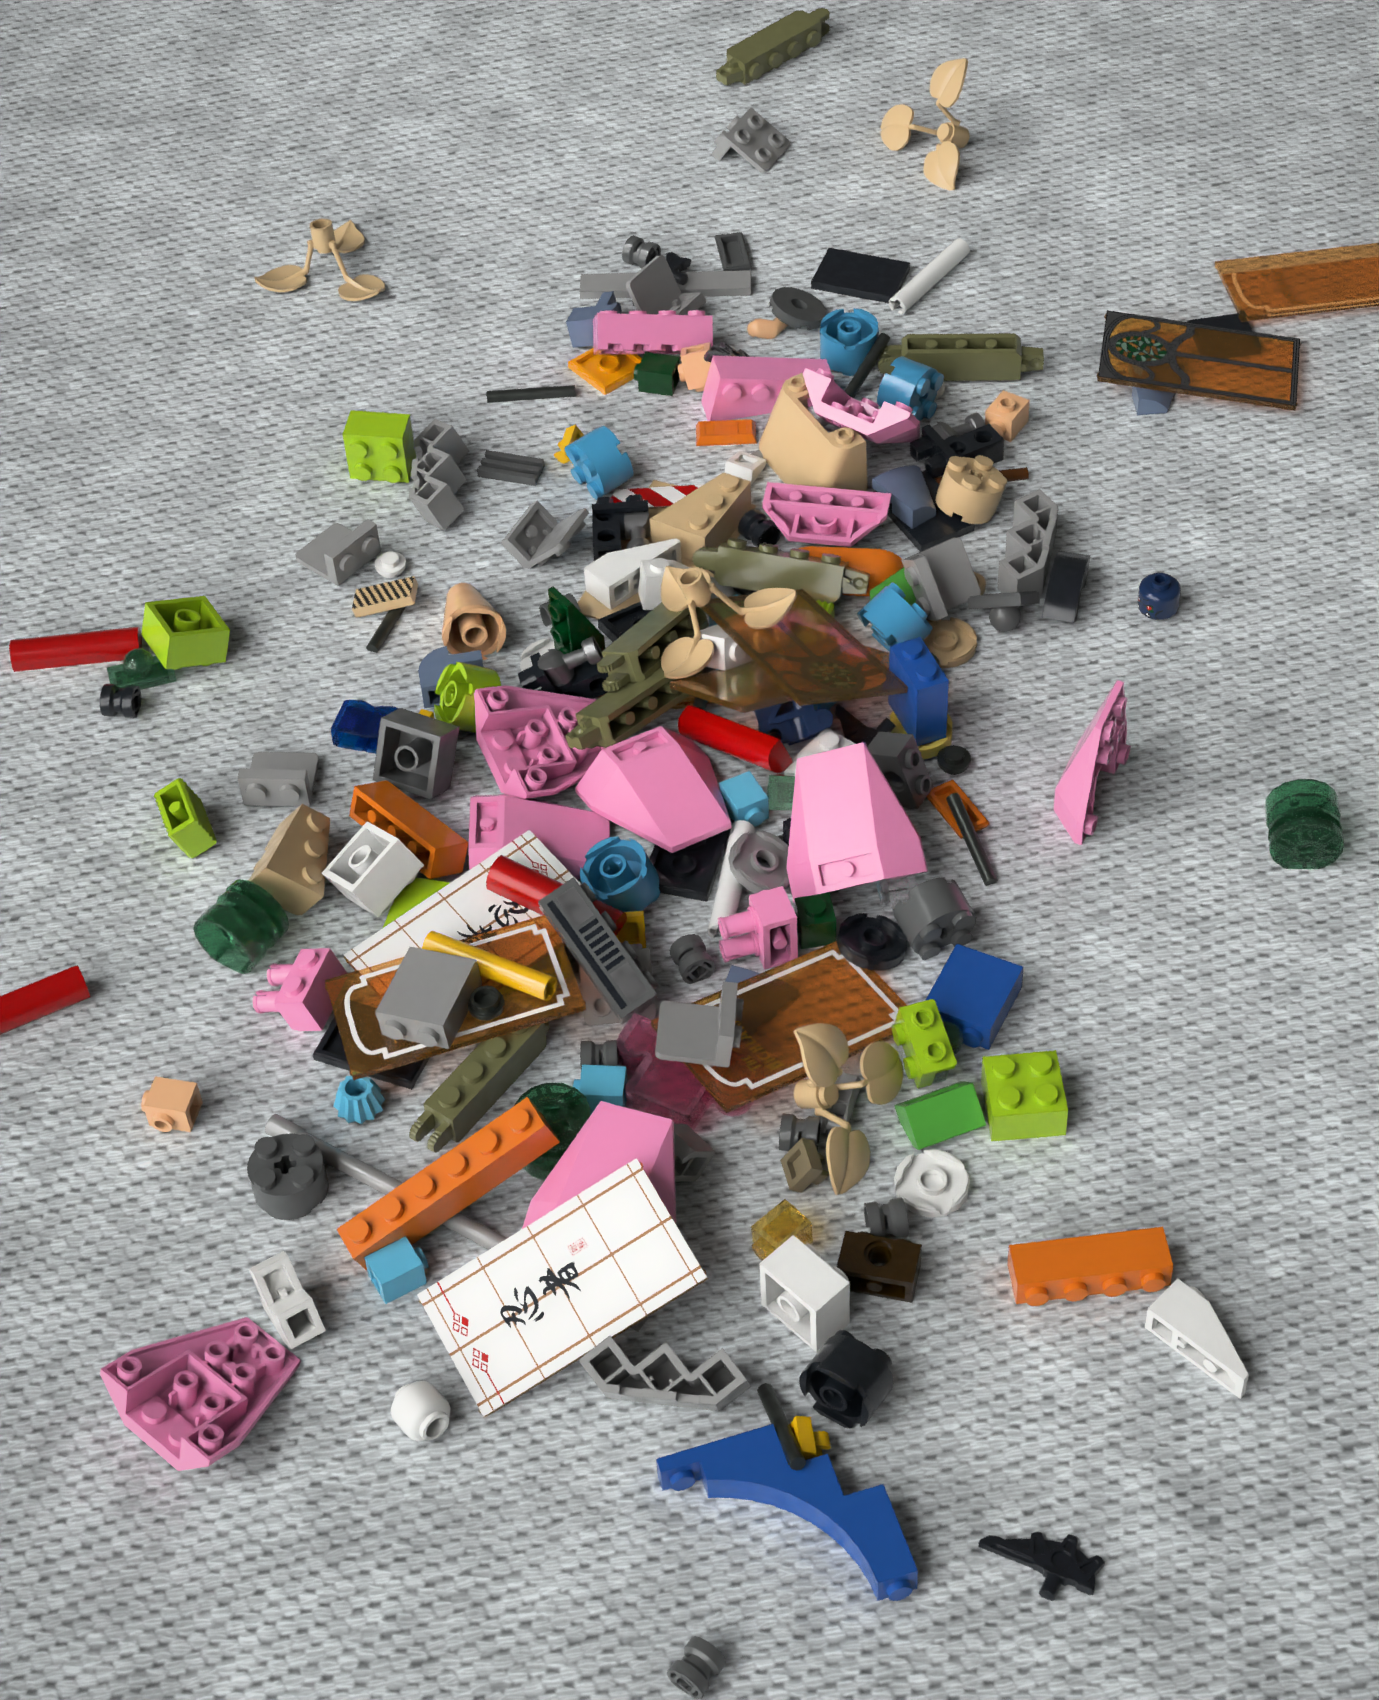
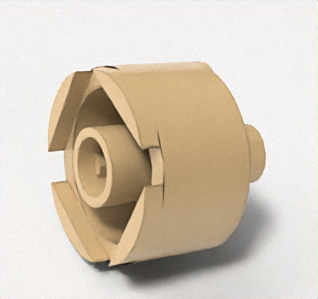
[935,455,1007,524]

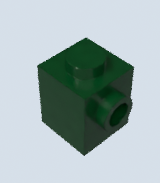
[634,352,680,396]
[795,893,836,949]

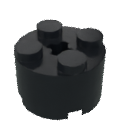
[799,1330,893,1428]

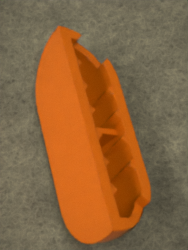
[798,546,904,596]

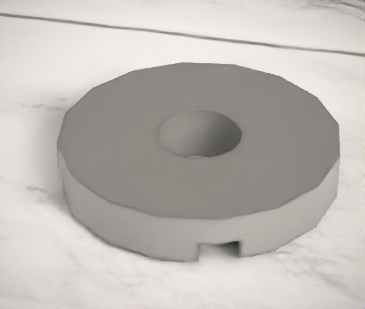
[728,831,790,893]

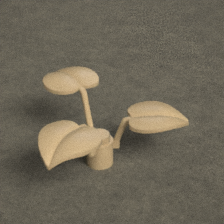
[880,58,970,191]
[254,218,386,301]
[661,566,797,679]
[793,1023,903,1195]

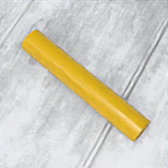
[422,931,557,1001]

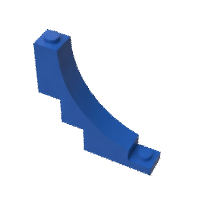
[656,1424,918,1601]

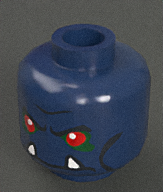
[1137,573,1181,620]

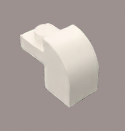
[249,1251,326,1349]

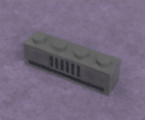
[538,877,659,1024]

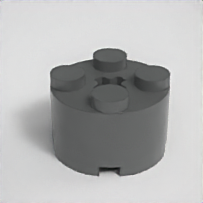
[894,877,976,960]
[247,1133,329,1220]

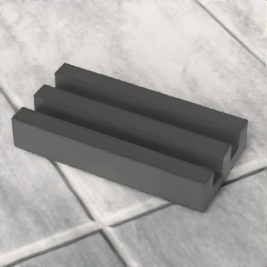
[477,450,545,486]

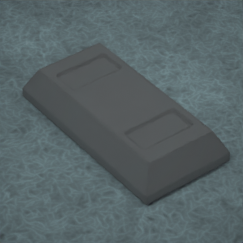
[714,232,752,271]

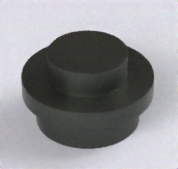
[937,745,971,775]
[468,985,505,1020]

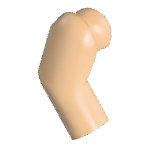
[747,318,788,339]

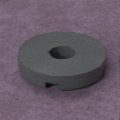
[769,287,826,330]

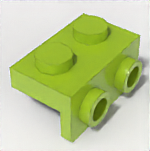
[892,999,957,1089]

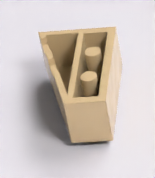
[650,472,752,561]
[242,804,330,915]

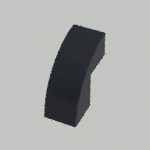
[1042,551,1091,623]

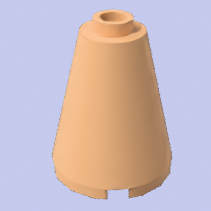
[442,583,506,660]

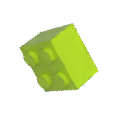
[342,410,416,483]
[141,596,230,670]
[981,1050,1068,1142]

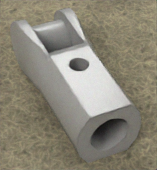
[821,1072,861,1134]

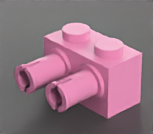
[718,886,798,970]
[253,948,349,1031]

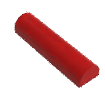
[9,626,142,672]
[678,705,793,773]
[486,855,627,936]
[0,965,91,1035]

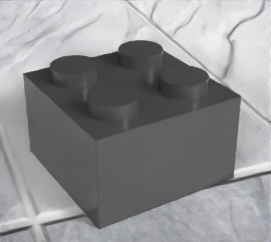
[373,708,459,800]

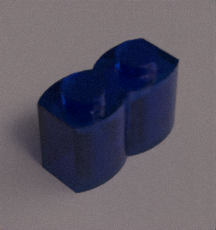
[331,700,398,754]

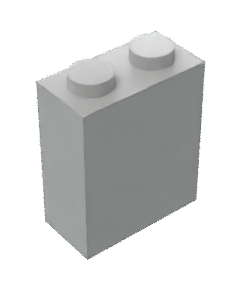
[375,947,482,1049]

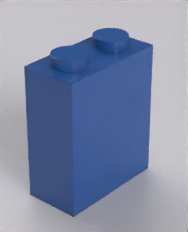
[888,637,949,746]
[925,944,1024,1050]

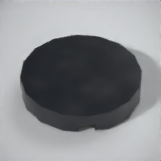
[836,913,907,971]

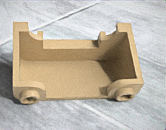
[759,373,868,491]

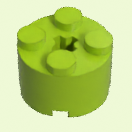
[434,662,501,733]

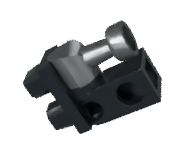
[910,412,1004,479]
[592,494,651,561]
[518,636,609,699]

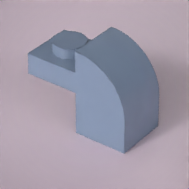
[566,291,622,348]
[418,646,483,709]

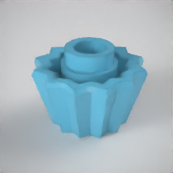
[333,1073,385,1124]

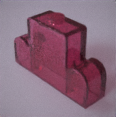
[617,1013,764,1131]

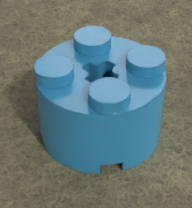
[820,308,879,376]
[877,356,944,421]
[564,426,634,500]
[857,582,933,652]
[580,837,660,912]

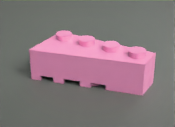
[593,310,713,355]
[701,355,835,421]

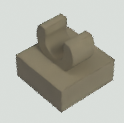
[780,1138,829,1193]

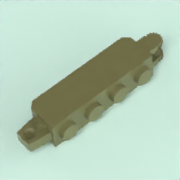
[716,8,830,86]
[878,333,1044,381]
[692,538,870,603]
[597,599,712,692]
[565,667,703,750]
[409,999,554,1153]

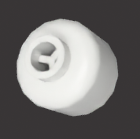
[391,1381,451,1441]

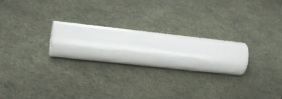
[889,238,970,315]
[708,820,755,939]

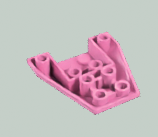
[803,368,920,444]
[1054,680,1131,845]
[474,685,605,799]
[575,726,732,853]
[786,742,928,903]
[468,794,610,880]
[522,1101,676,1229]
[100,1317,301,1471]

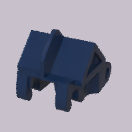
[754,686,833,746]

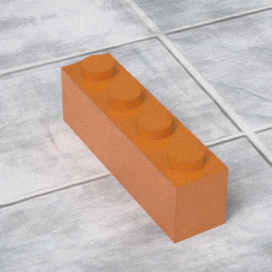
[349,780,469,879]
[1007,1227,1173,1306]

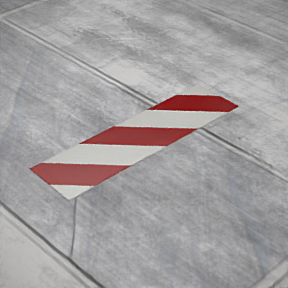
[611,484,704,508]

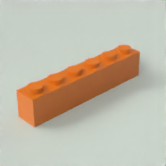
[336,1097,560,1270]

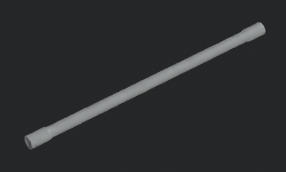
[265,1114,649,1331]

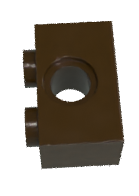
[836,1231,922,1303]

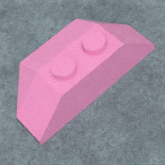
[762,482,891,547]

